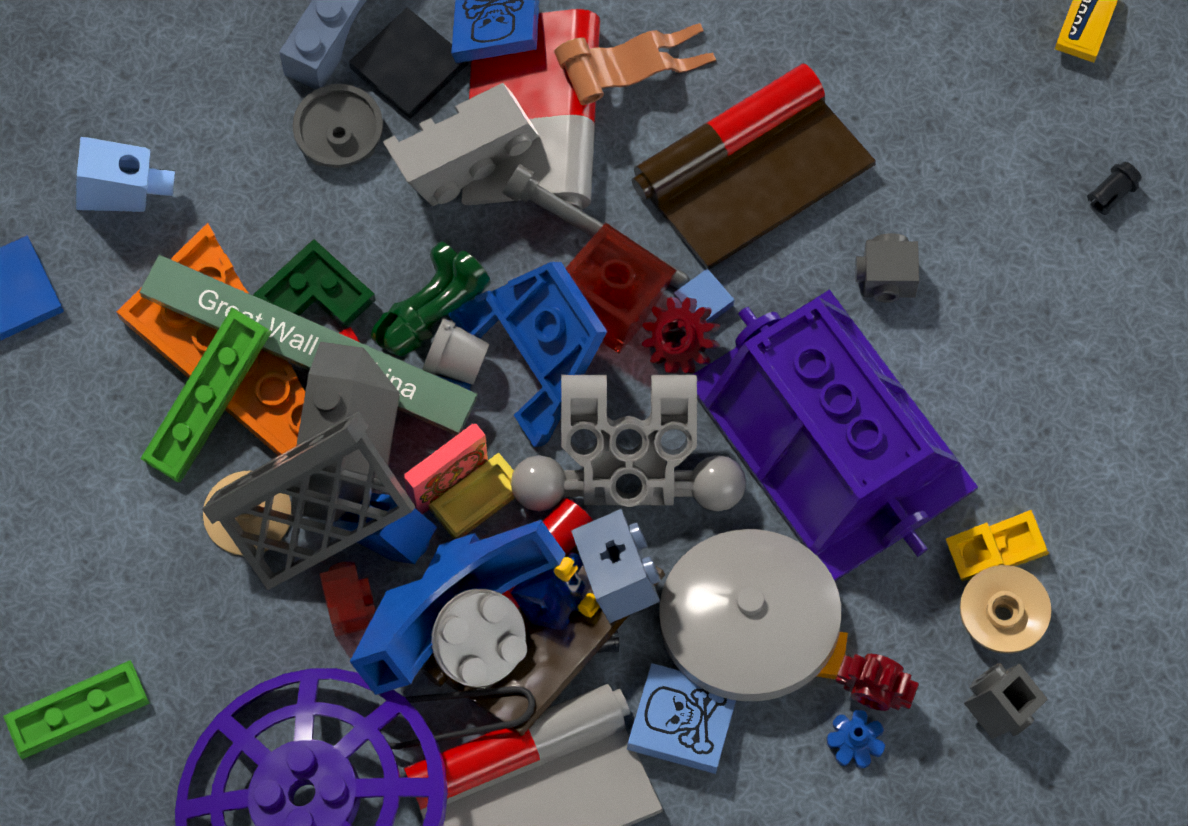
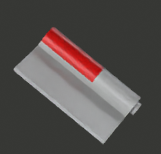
[403,684,663,826]

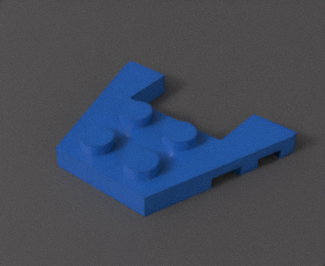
[449,262,607,447]

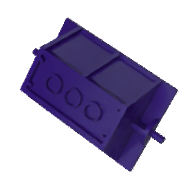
[692,289,978,581]

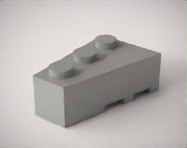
[383,83,539,206]

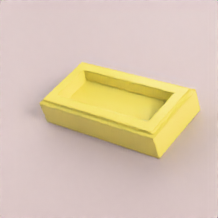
[429,452,515,540]

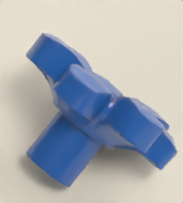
[826,710,885,769]

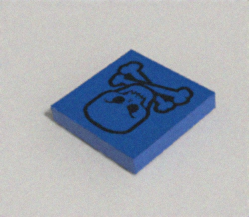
[451,0,539,63]

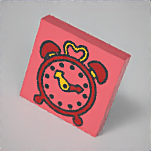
[404,423,488,514]

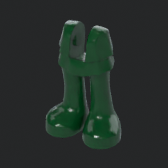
[371,241,491,356]

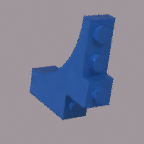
[350,520,566,695]

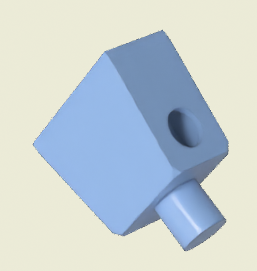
[76,137,175,212]

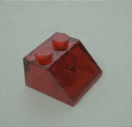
[566,222,677,354]

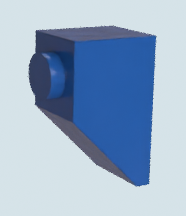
[333,493,437,565]

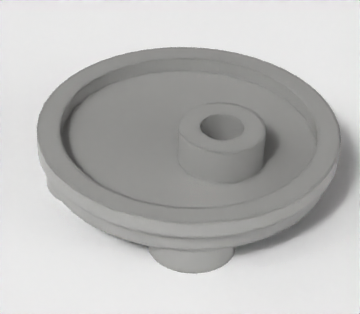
[432,589,527,687]

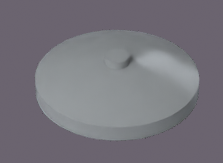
[660,529,841,701]

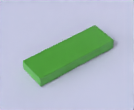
[3,660,150,760]

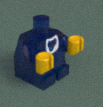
[510,553,600,630]

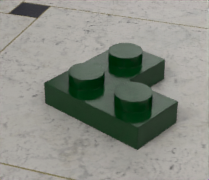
[253,239,376,329]

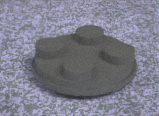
[292,84,383,168]

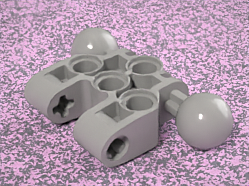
[510,375,746,512]

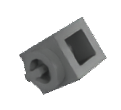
[855,233,919,303]
[964,663,1048,739]

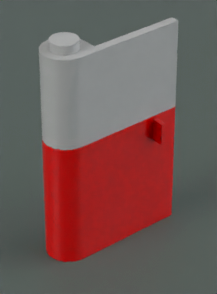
[462,9,601,211]

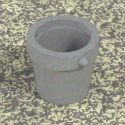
[422,318,490,384]

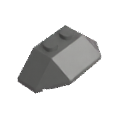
[291,342,400,522]

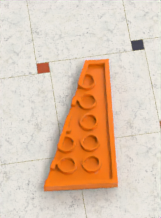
[116,223,305,456]

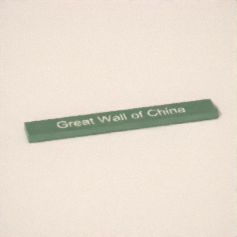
[139,255,477,436]

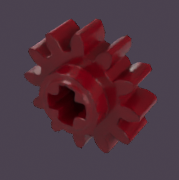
[642,297,720,374]
[835,653,919,711]

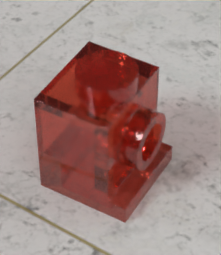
[320,561,376,637]

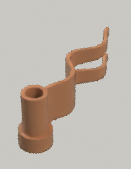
[554,23,716,105]

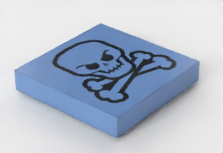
[627,663,736,774]

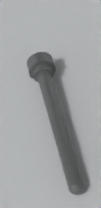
[502,164,690,289]

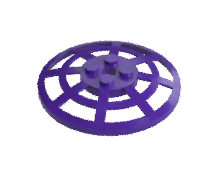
[175,668,448,826]

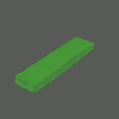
[140,307,272,482]

